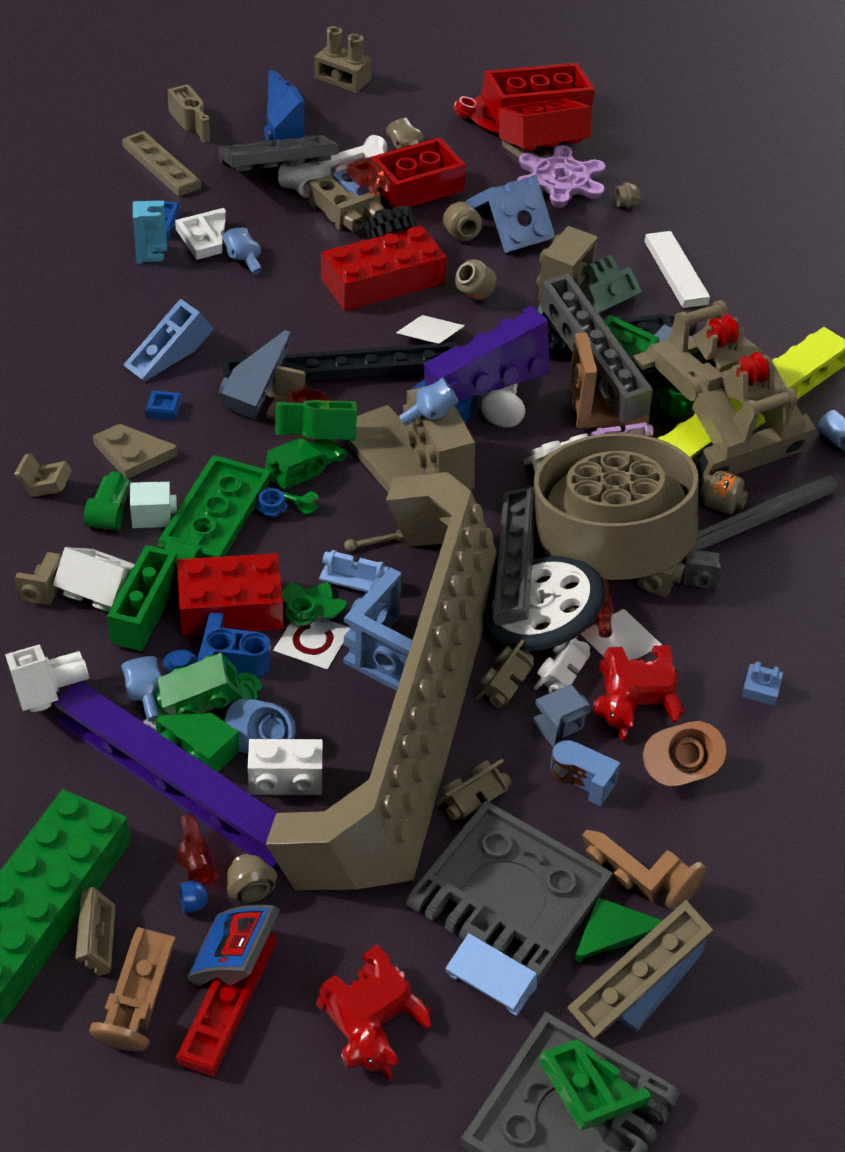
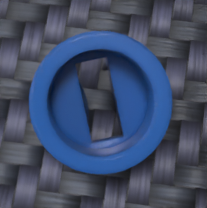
[179,881,208,914]

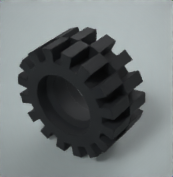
[364,206,417,239]

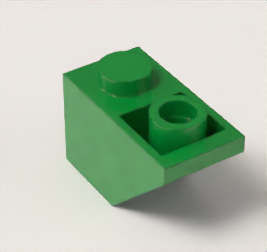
[155,713,239,772]

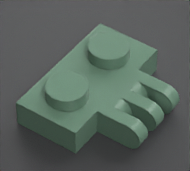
[583,255,642,313]

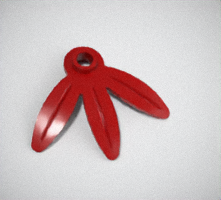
[453,93,499,133]

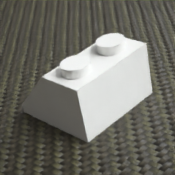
[53,547,135,611]

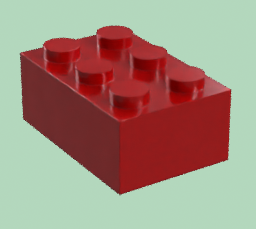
[499,98,591,151]
[370,137,466,209]
[177,553,283,636]

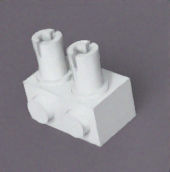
[5,644,90,712]

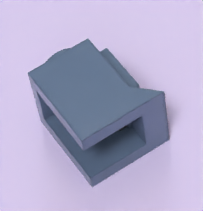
[533,684,591,748]

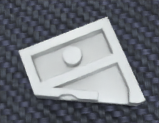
[175,208,226,260]

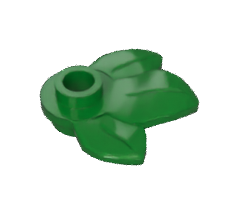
[282,582,347,626]

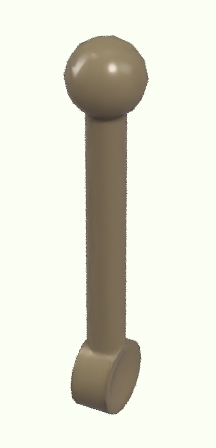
[344,529,405,552]

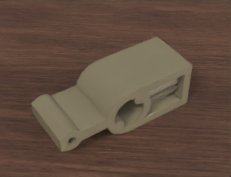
[167,84,210,143]

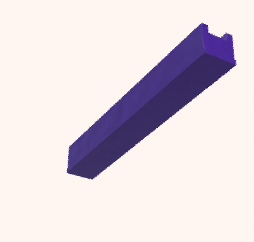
[54,681,279,869]

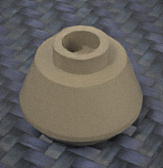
[227,853,278,904]

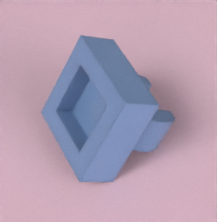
[741,662,783,706]

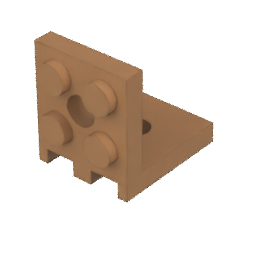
[568,333,650,428]

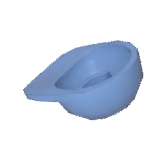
[224,699,296,754]

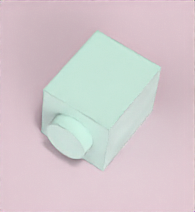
[130,482,177,528]

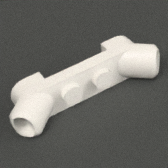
[278,135,388,198]

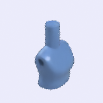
[222,227,262,275]
[399,377,459,426]
[121,656,162,722]

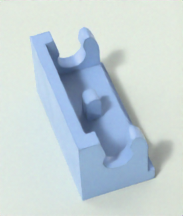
[445,933,537,1016]

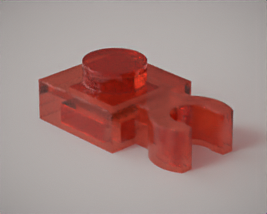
[347,157,390,196]

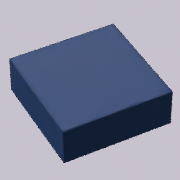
[145,390,182,421]

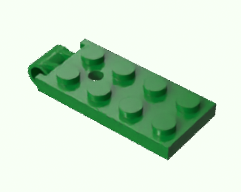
[157,455,271,559]

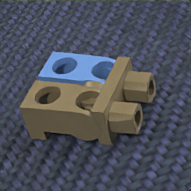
[309,167,385,232]

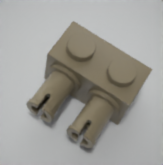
[315,26,372,93]

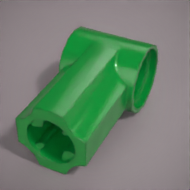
[84,471,130,531]

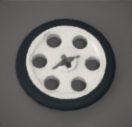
[483,556,605,651]

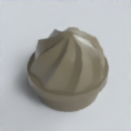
[615,182,641,209]

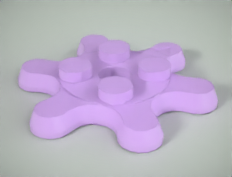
[517,145,605,208]

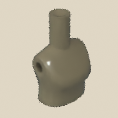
[386,118,423,149]

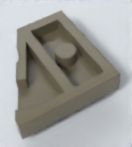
[93,424,177,479]

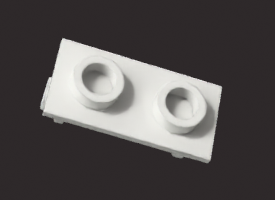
[534,636,590,693]

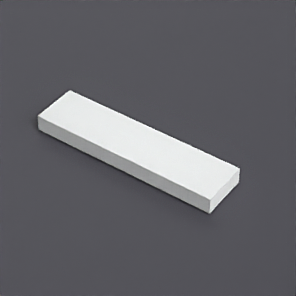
[644,231,710,308]

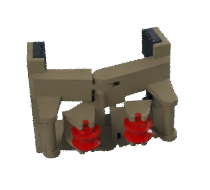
[632,300,816,485]

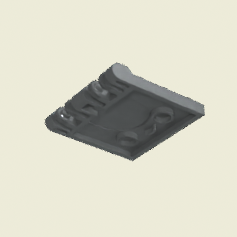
[218,134,338,171]
[406,800,613,984]
[460,1012,680,1152]

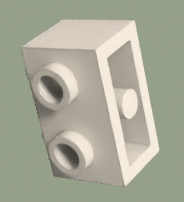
[248,739,322,795]

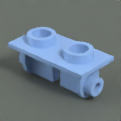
[319,550,389,592]

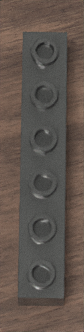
[541,273,653,424]

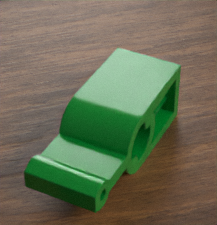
[275,400,357,440]
[265,438,347,489]

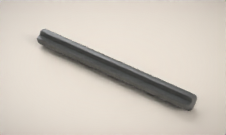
[692,475,838,550]

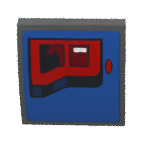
[185,905,281,987]

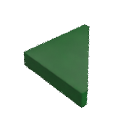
[574,898,663,963]

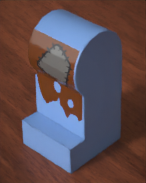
[550,740,620,807]

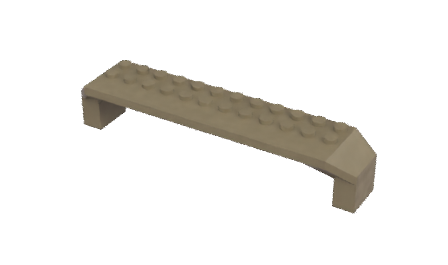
[266,472,498,890]

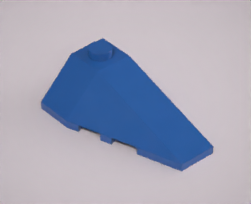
[264,70,304,141]

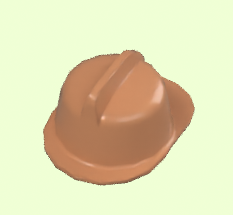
[643,721,727,786]

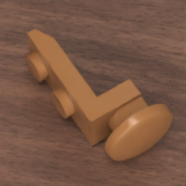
[582,830,707,910]
[89,927,176,1052]

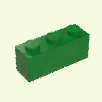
[107,545,178,651]

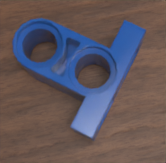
[197,612,271,678]

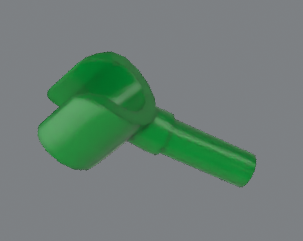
[281,491,320,515]

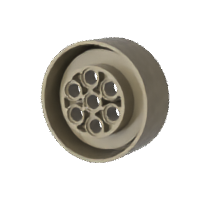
[534,433,698,580]

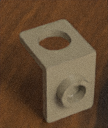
[266,366,305,420]

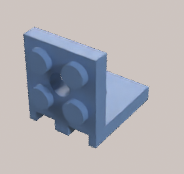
[464,175,555,253]
[343,567,413,691]

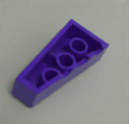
[424,306,550,401]

